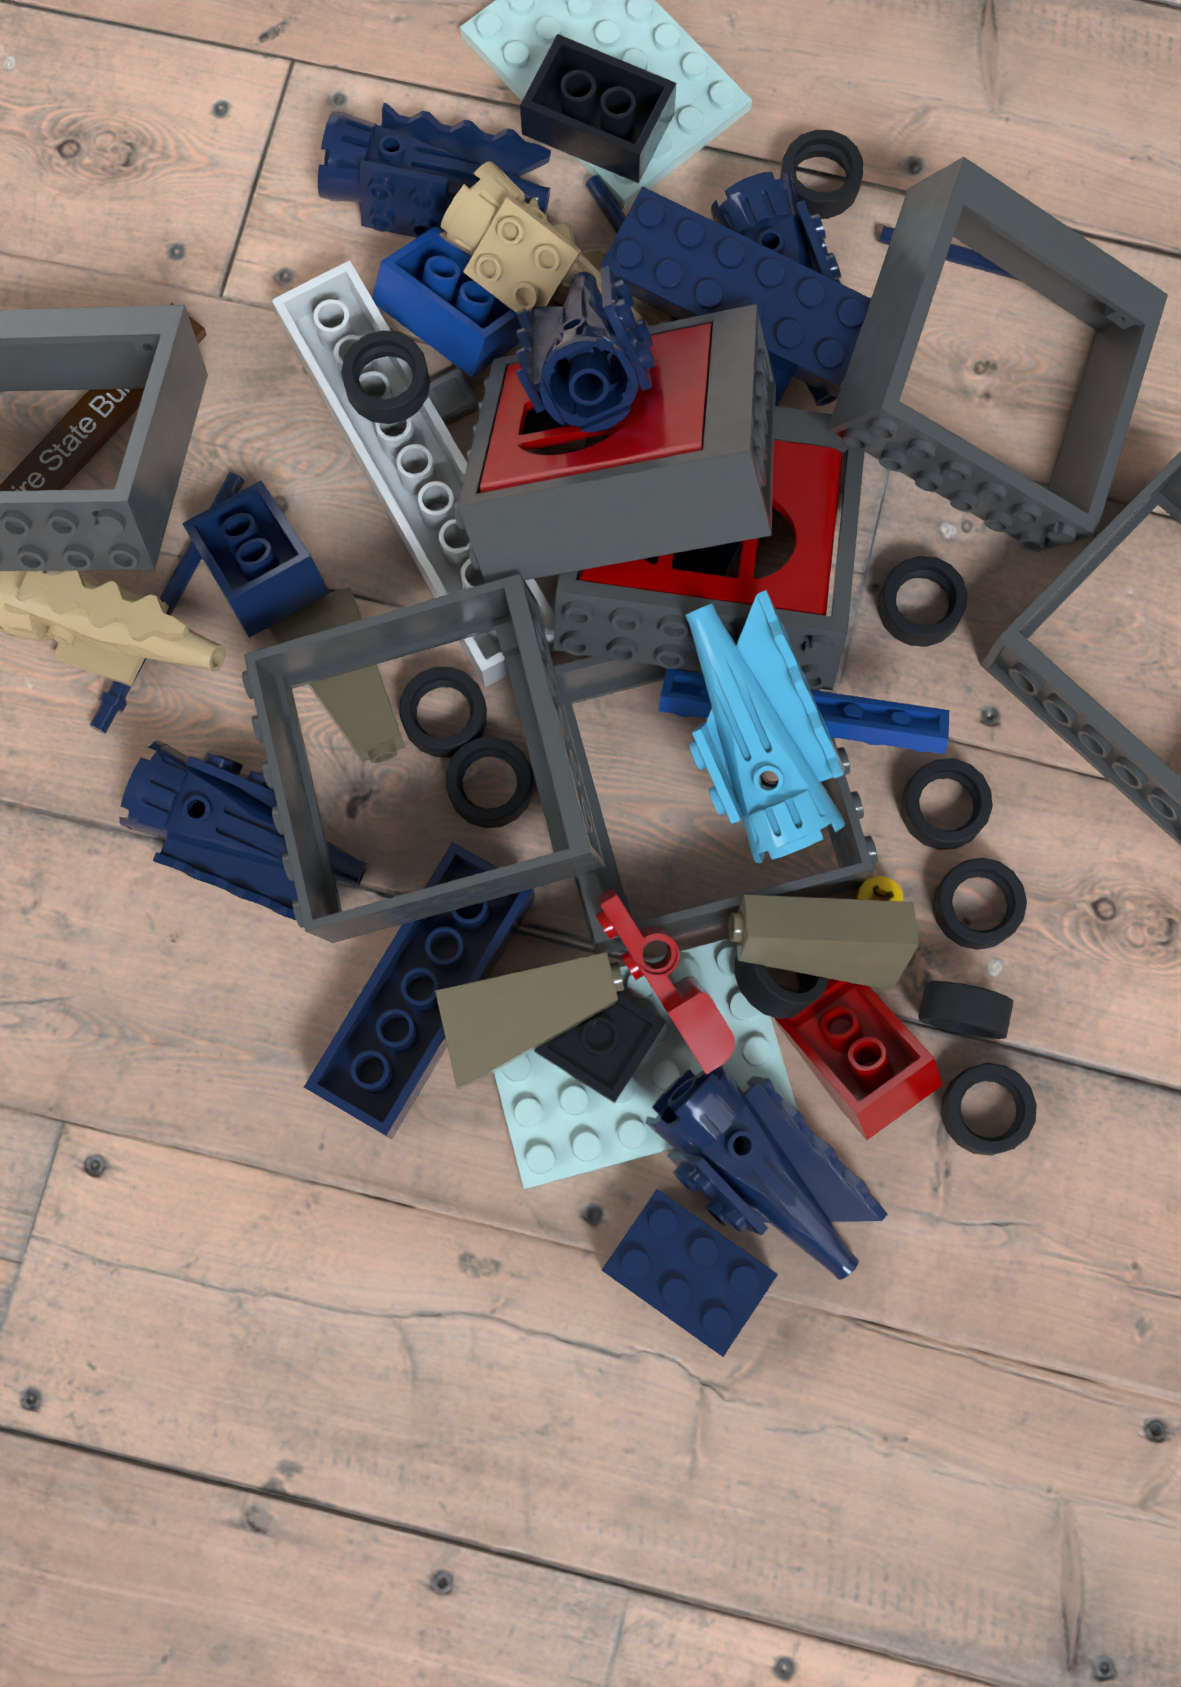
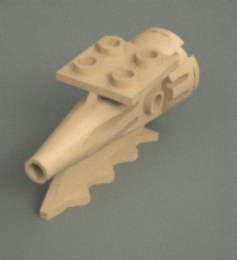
[440,161,663,327]
[0,570,225,686]

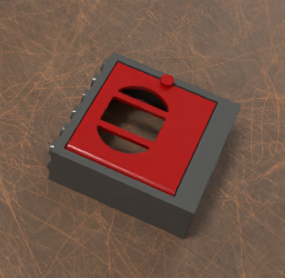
[454,304,776,583]
[553,406,865,691]

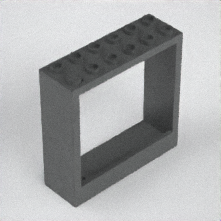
[827,157,1168,552]
[0,305,208,571]
[981,451,1181,846]
[242,574,605,943]
[554,656,878,955]

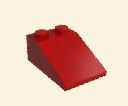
[775,979,943,1140]

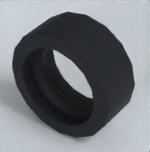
[780,130,863,219]
[341,330,430,424]
[878,556,968,647]
[400,667,487,757]
[446,737,533,828]
[900,758,993,850]
[933,858,1027,950]
[734,955,828,1019]
[918,981,1014,1039]
[941,1063,1037,1156]

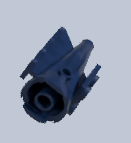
[318,103,551,238]
[711,172,841,407]
[516,266,656,433]
[119,740,368,920]
[646,1064,888,1280]

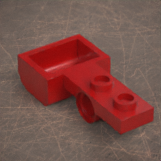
[595,888,735,1075]

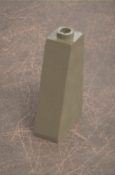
[269,587,405,763]
[729,895,919,990]
[435,952,624,1089]

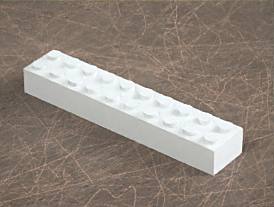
[272,260,555,687]

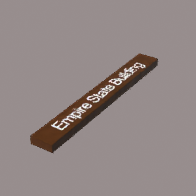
[0,303,207,491]

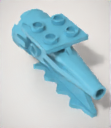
[685,590,845,863]

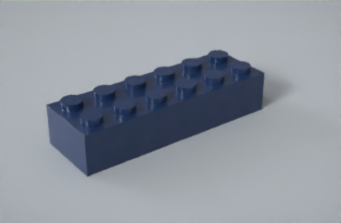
[600,186,871,399]
[304,842,535,1139]

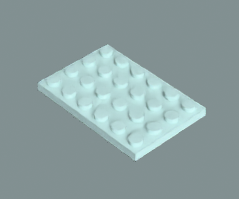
[460,0,752,209]
[494,938,797,1190]

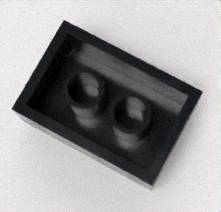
[520,34,677,184]

